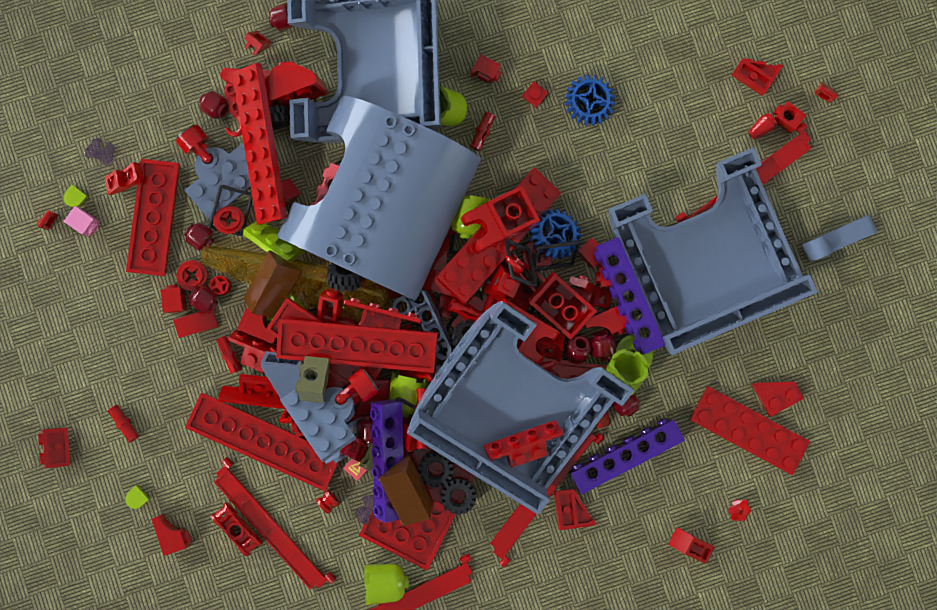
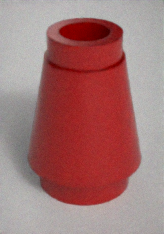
[748,113,777,140]

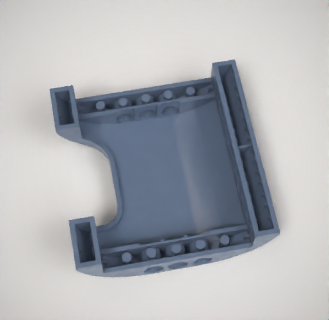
[287,0,441,143]
[277,96,481,301]
[608,147,818,355]
[407,301,634,515]

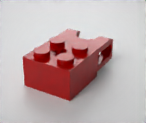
[460,186,540,252]
[500,297,560,365]

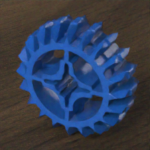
[564,74,616,126]
[530,208,582,260]

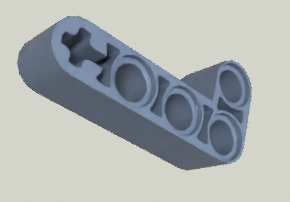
[801,214,878,262]
[393,290,455,360]

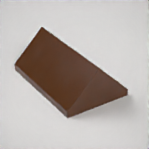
[243,250,302,318]
[378,455,433,526]

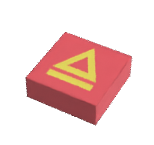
[343,459,367,481]

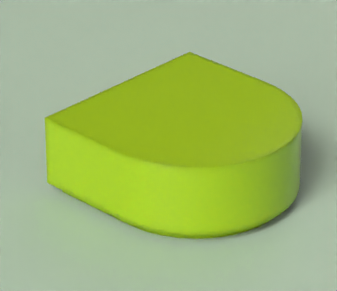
[64,185,88,208]
[125,485,150,509]

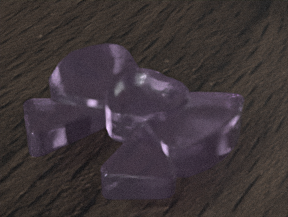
[85,138,115,166]
[355,495,375,525]

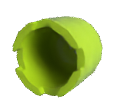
[439,85,467,127]
[451,195,490,239]
[606,349,649,395]
[388,370,429,418]
[364,564,409,605]

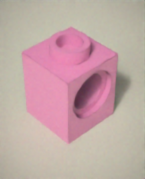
[64,206,100,237]

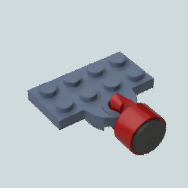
[175,124,251,220]
[280,369,379,462]

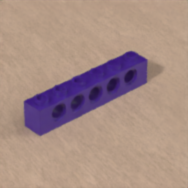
[594,237,666,355]
[370,399,404,523]
[569,418,685,494]

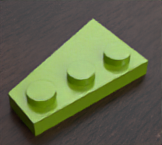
[243,221,306,263]

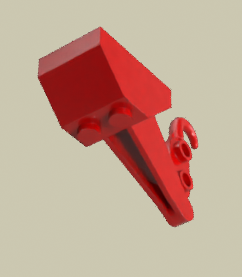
[220,61,329,137]
[505,252,597,339]

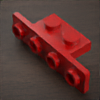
[344,298,422,329]
[228,330,277,373]
[218,374,286,409]
[484,420,563,468]

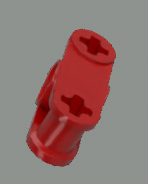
[211,502,263,557]

